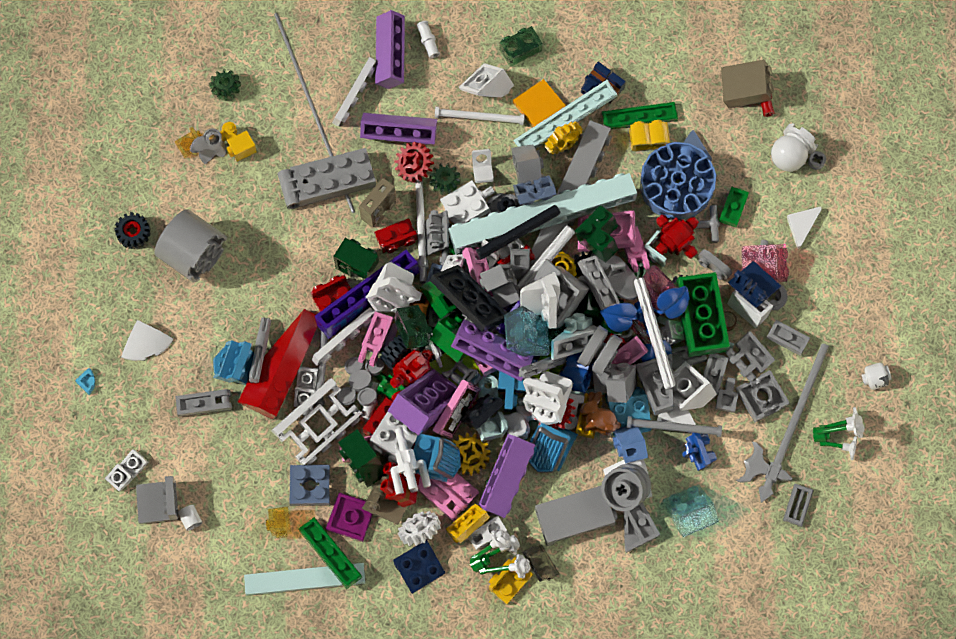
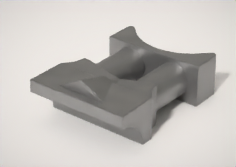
[442,359,483,386]

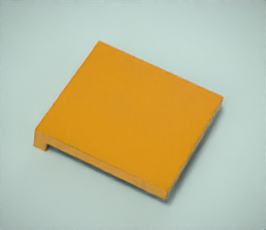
[513,79,566,127]

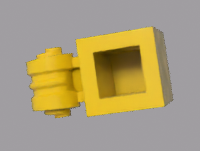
[220,122,257,162]

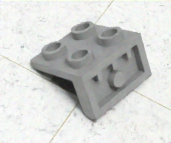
[136,476,179,524]

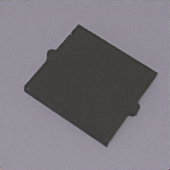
[522,545,559,582]

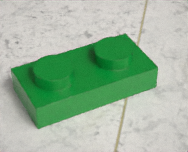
[719,186,749,228]

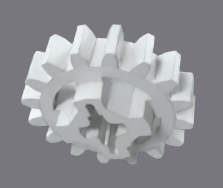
[398,511,441,546]

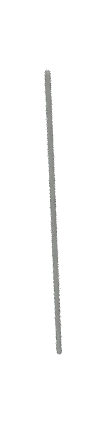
[274,13,355,213]

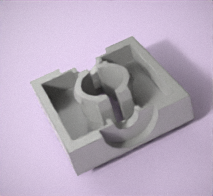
[736,370,790,423]

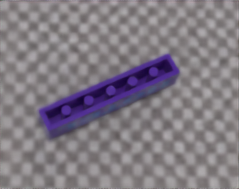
[315,250,419,339]

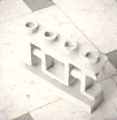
[271,378,362,465]

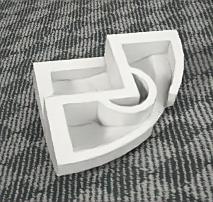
[121,320,174,361]

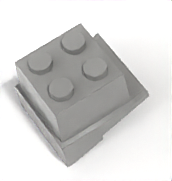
[531,259,590,329]

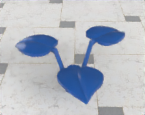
[600,286,689,362]

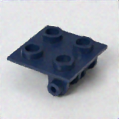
[728,261,781,308]
[393,539,445,594]

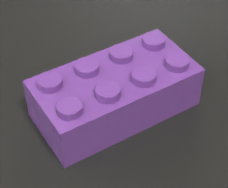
[388,369,458,435]

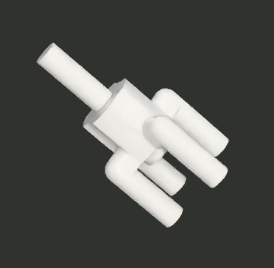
[390,427,431,495]

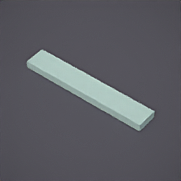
[513,80,618,149]
[244,563,365,596]

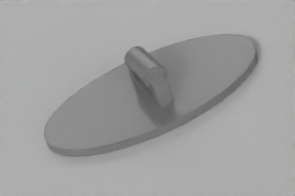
[591,253,638,300]

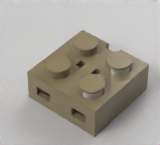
[359,178,396,228]

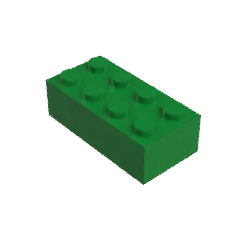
[675,272,730,357]

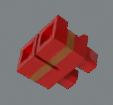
[380,462,420,507]

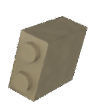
[721,59,774,108]

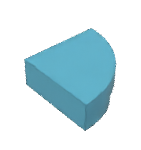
[75,368,95,395]

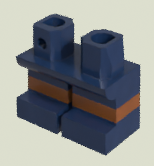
[581,61,626,108]

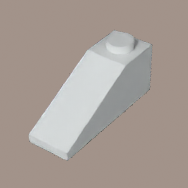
[551,324,598,360]

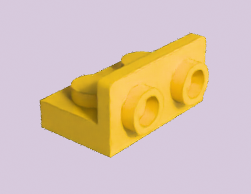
[446,504,490,544]
[489,557,533,605]

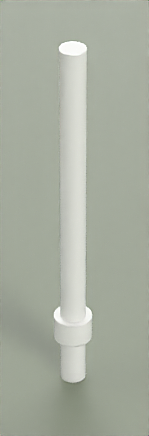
[415,177,429,284]

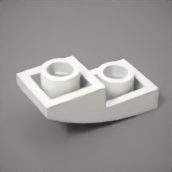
[294,366,318,408]
[105,449,149,491]

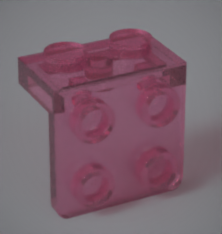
[741,244,789,283]
[642,265,678,317]

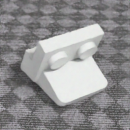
[366,262,422,313]
[520,272,560,329]
[523,371,573,425]

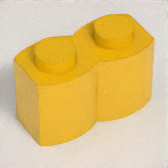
[629,120,670,151]

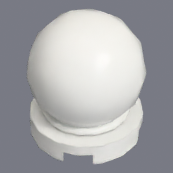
[771,123,818,172]

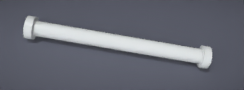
[435,107,524,125]

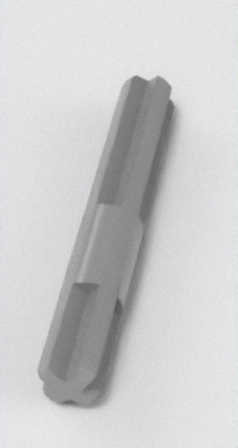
[249,317,271,383]
[518,356,567,379]

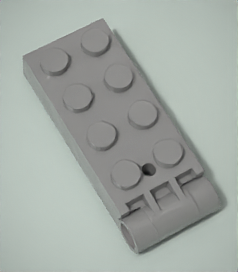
[278,148,376,209]

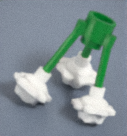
[470,528,531,578]

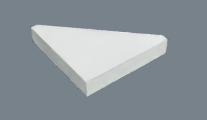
[787,207,821,249]

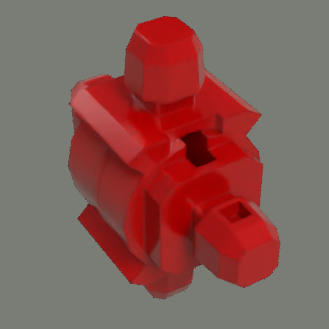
[655,214,699,259]
[390,350,433,388]

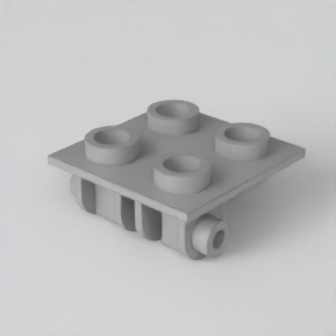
[425,210,449,257]

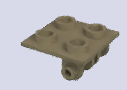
[362,474,408,525]

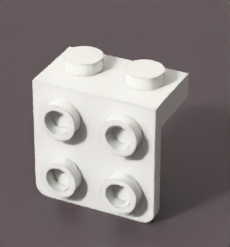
[369,412,417,464]

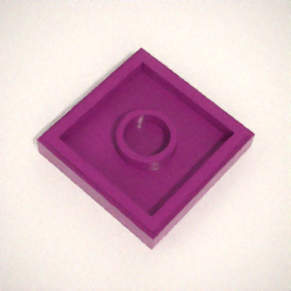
[326,492,373,542]

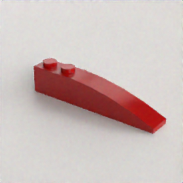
[238,309,318,419]

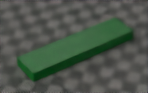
[602,102,678,130]
[298,517,362,590]

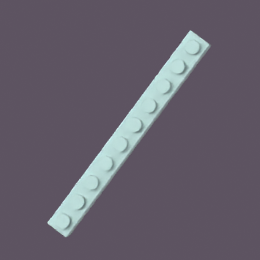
[449,173,637,255]

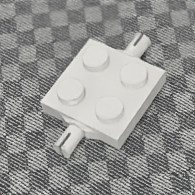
[440,180,495,224]

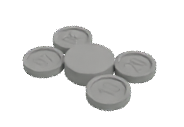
[337,357,385,406]

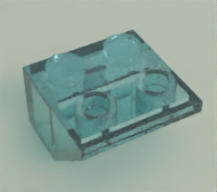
[504,306,550,356]
[663,485,719,537]

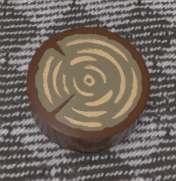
[724,311,737,331]

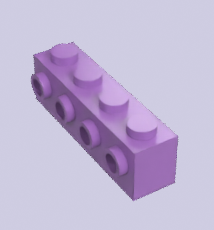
[375,10,405,89]
[360,113,437,144]
[451,319,534,381]
[478,434,535,518]

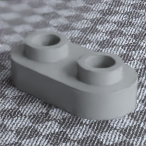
[698,249,732,280]

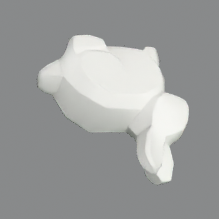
[503,406,535,441]

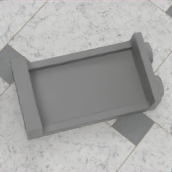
[535,485,617,546]

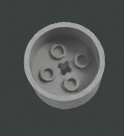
[154,209,227,283]

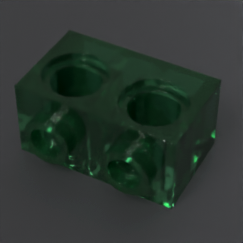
[499,26,543,67]
[394,305,433,349]

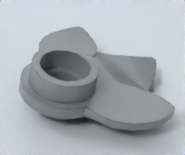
[190,128,227,164]

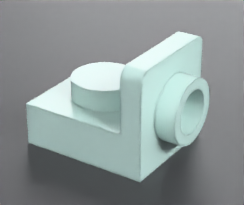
[477,412,508,441]

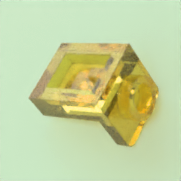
[174,127,202,158]

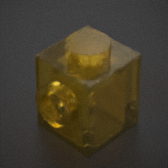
[266,507,292,538]

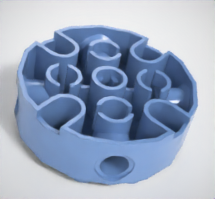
[640,142,716,220]

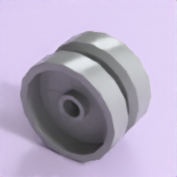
[577,325,623,376]
[601,463,651,511]

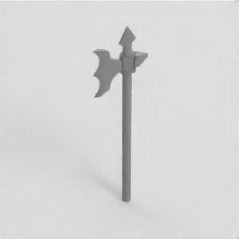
[736,344,829,503]

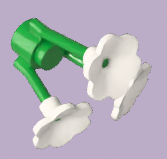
[813,407,864,461]

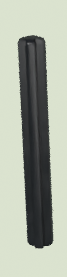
[476,205,561,259]

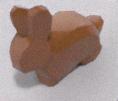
[580,391,621,436]

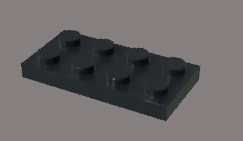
[430,265,510,332]

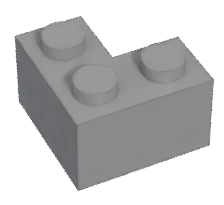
[511,144,545,193]
[479,264,521,309]
[593,363,637,403]

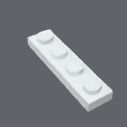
[332,57,376,126]
[312,307,375,366]

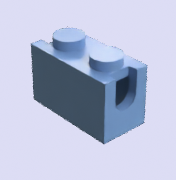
[612,426,648,463]

